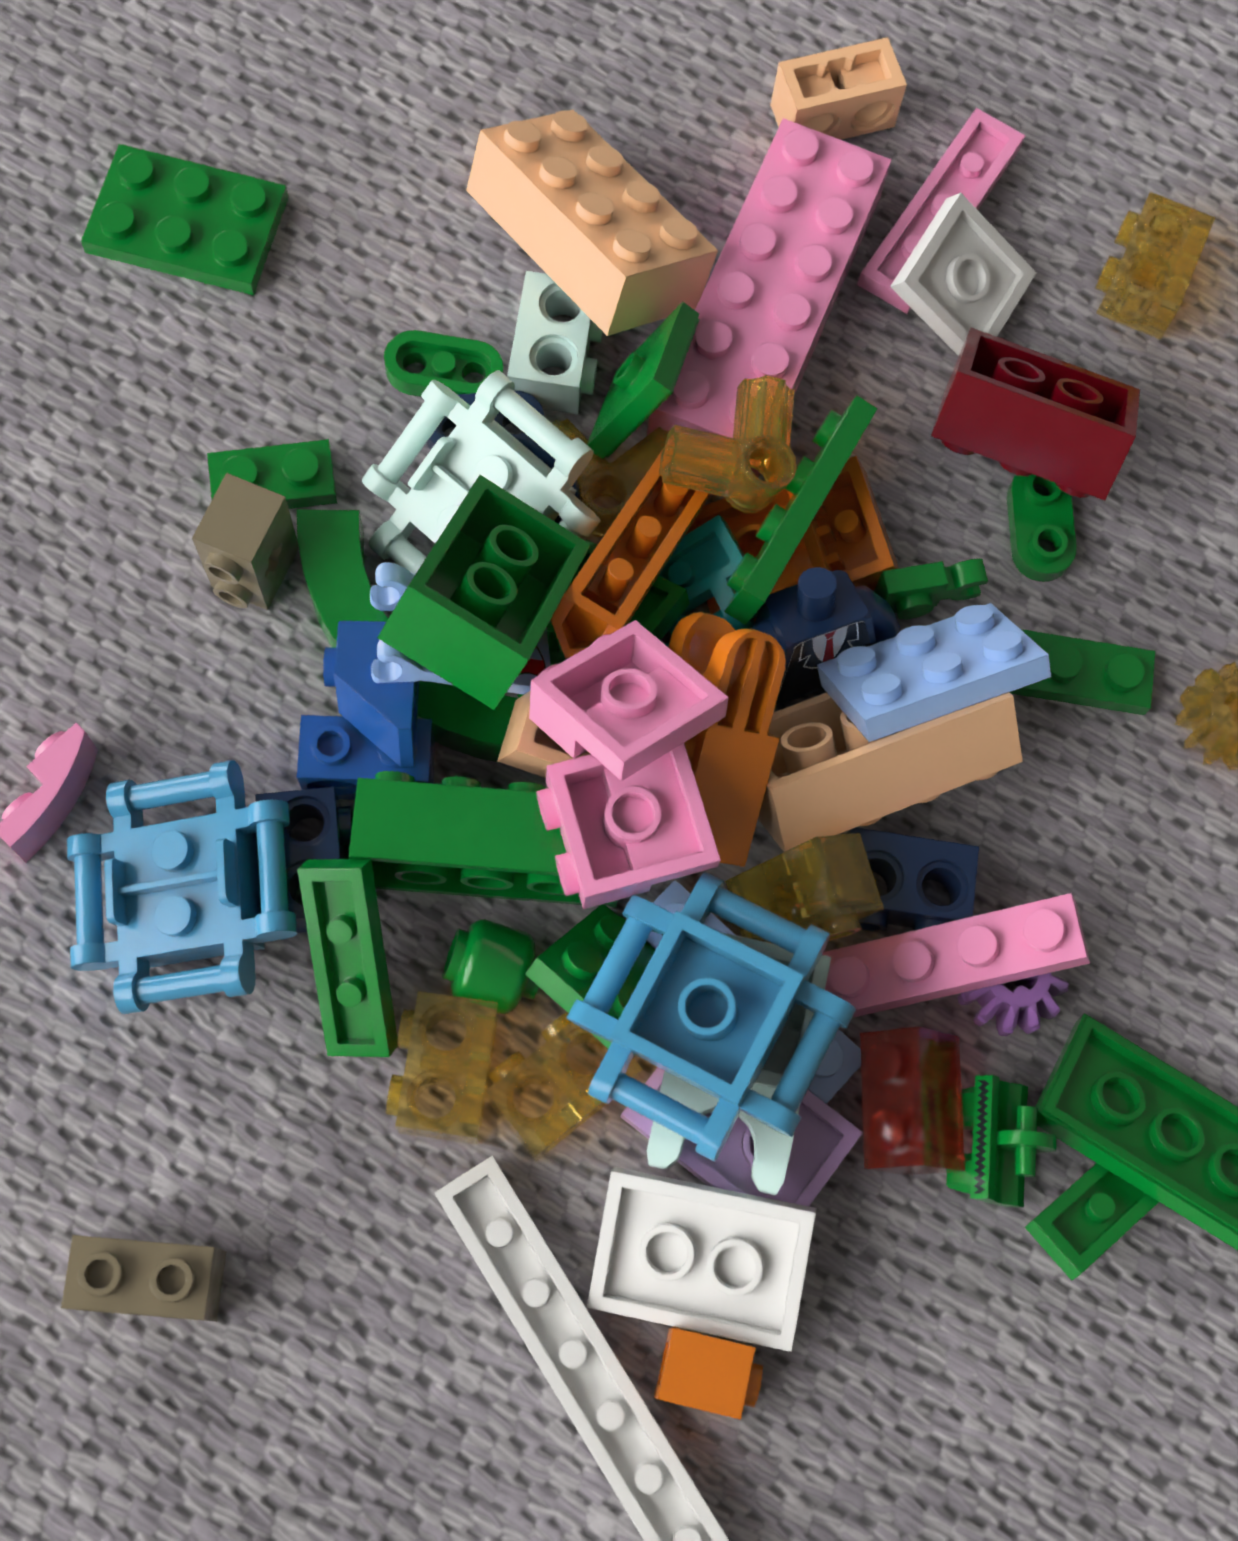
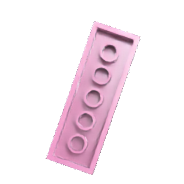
[646,118,892,483]

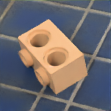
[771,37,907,140]

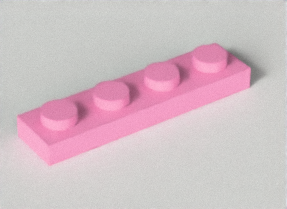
[857,108,1025,314]
[822,893,1090,1018]

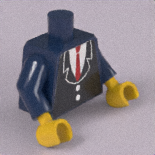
[751,567,901,706]

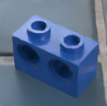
[297,715,436,800]

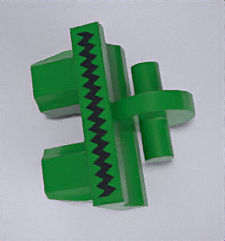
[946,1075,1057,1208]

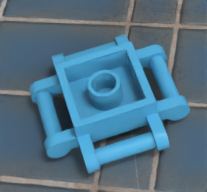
[67,760,297,1014]
[566,872,856,1161]

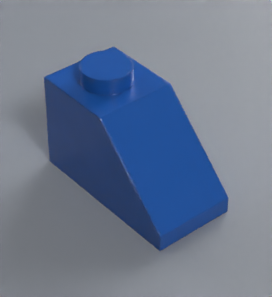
[323,621,420,768]

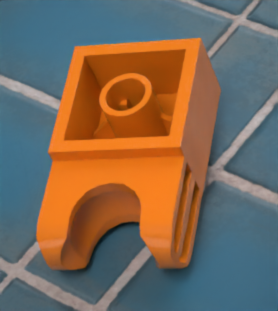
[668,612,786,867]

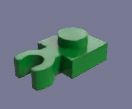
[874,558,988,619]

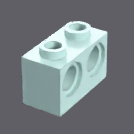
[507,271,603,415]

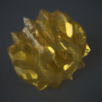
[1175,661,1238,772]

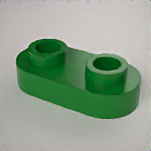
[384,330,503,397]
[1007,474,1077,582]

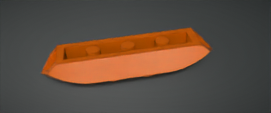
[551,429,731,658]

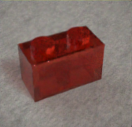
[860,1026,965,1175]

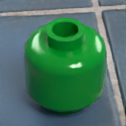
[442,919,539,1014]

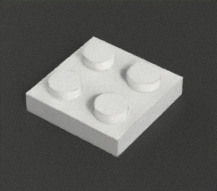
[890,193,1036,356]

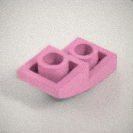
[0,723,98,863]

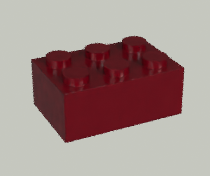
[931,327,1140,501]

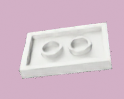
[587,1167,817,1352]

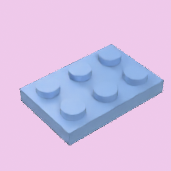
[817,603,1051,742]

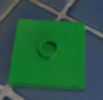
[587,301,700,460]

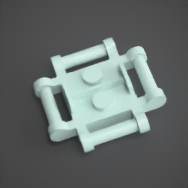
[362,370,601,575]

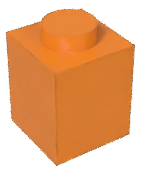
[654,1327,763,1420]

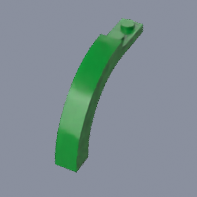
[296,509,518,763]

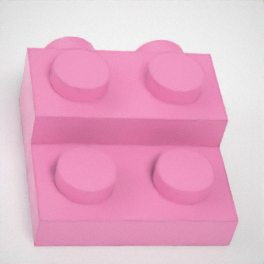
[529,620,728,781]
[536,743,721,909]

